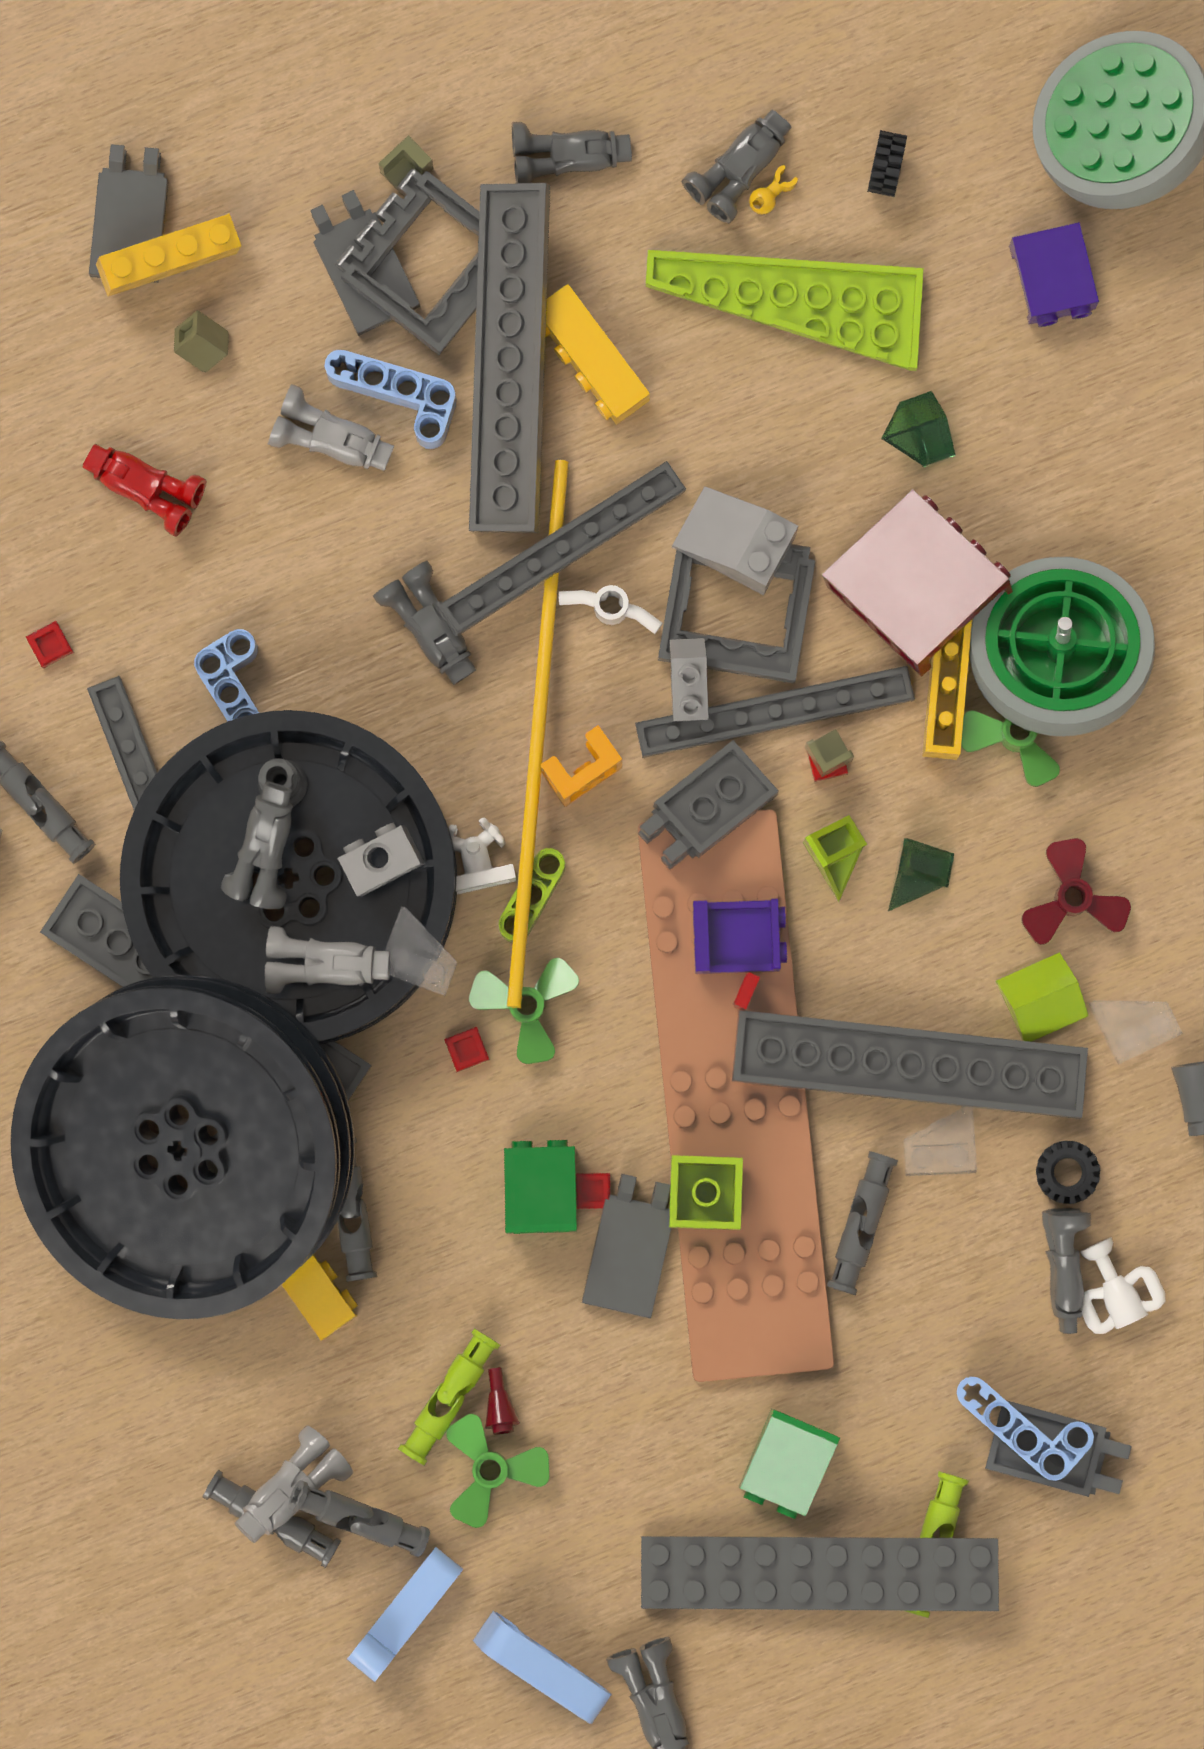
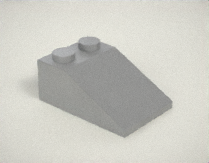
[672,486,798,596]

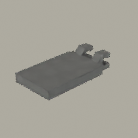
[89,144,169,283]
[310,190,420,336]
[638,740,779,870]
[582,1174,671,1318]
[985,1400,1132,1497]

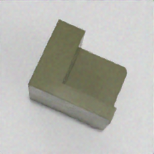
[379,135,434,195]
[174,310,229,372]
[805,729,854,777]

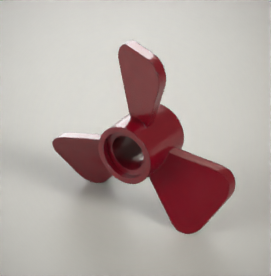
[1021,838,1131,945]

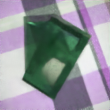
[881,391,956,467]
[888,838,954,911]

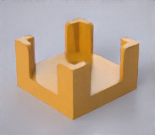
[540,725,622,807]

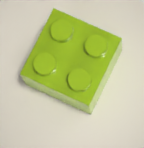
[669,1155,743,1230]

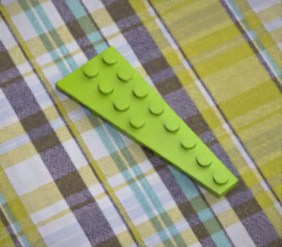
[645,250,924,371]

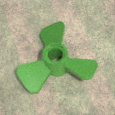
[961,710,1060,787]
[469,958,579,1064]
[446,1414,550,1528]

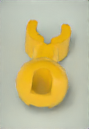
[749,165,798,214]

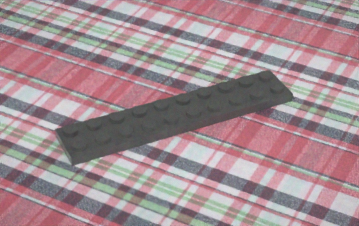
[469,183,550,533]
[40,874,372,1101]
[732,1010,1088,1119]
[641,1536,999,1611]

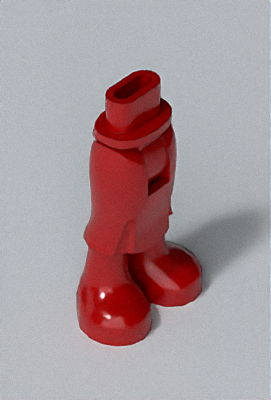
[82,444,207,537]

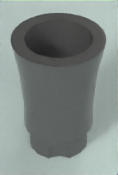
[258,759,308,806]
[1171,1061,1204,1136]

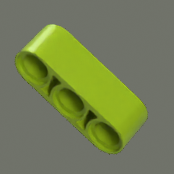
[499,848,565,943]

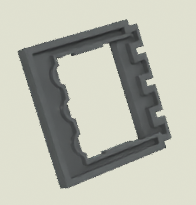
[335,169,479,355]
[658,544,815,684]

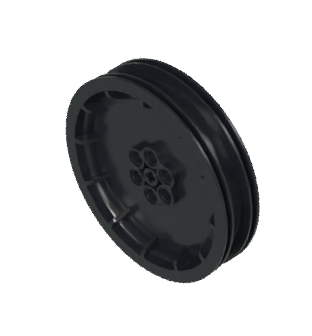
[120,710,457,1045]
[11,974,355,1319]

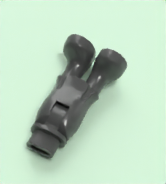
[681,110,792,224]
[512,122,632,183]
[373,561,476,685]
[221,782,293,909]
[1042,1208,1091,1334]
[606,1637,689,1749]

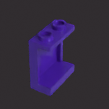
[1009,222,1099,327]
[693,898,787,974]

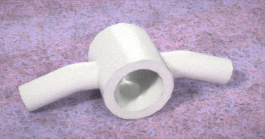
[559,585,663,634]

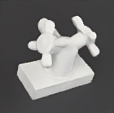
[449,818,517,895]

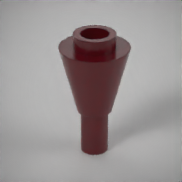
[485,1367,520,1435]

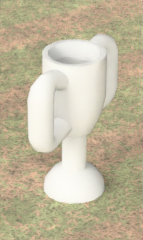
[1079,1237,1165,1334]

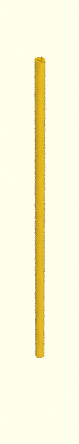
[507,460,569,1008]

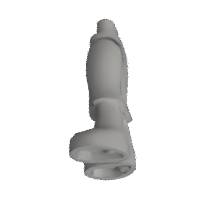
[268,384,394,471]
[265,926,390,994]
[235,1426,353,1543]

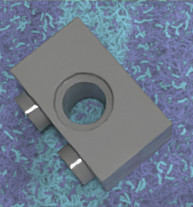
[669,638,708,721]
[338,822,425,896]

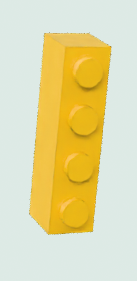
[96,213,241,297]
[545,284,650,425]
[922,620,972,760]
[281,1254,358,1341]

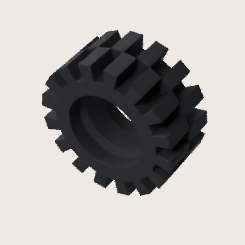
[867,130,907,197]
[1036,1141,1101,1204]

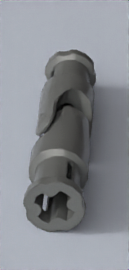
[0,741,96,864]
[337,1137,377,1282]
[827,1151,898,1295]
[202,1470,341,1568]
[289,1480,430,1557]

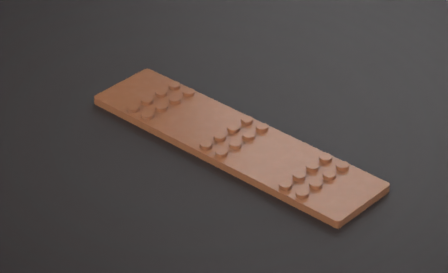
[638,810,834,1382]

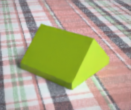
[996,952,1089,1042]

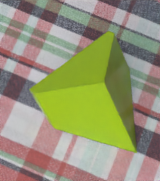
[803,815,867,902]

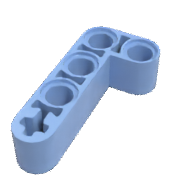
[324,350,456,449]
[194,629,259,721]
[957,1376,1094,1481]
[347,1547,463,1682]
[473,1611,612,1724]

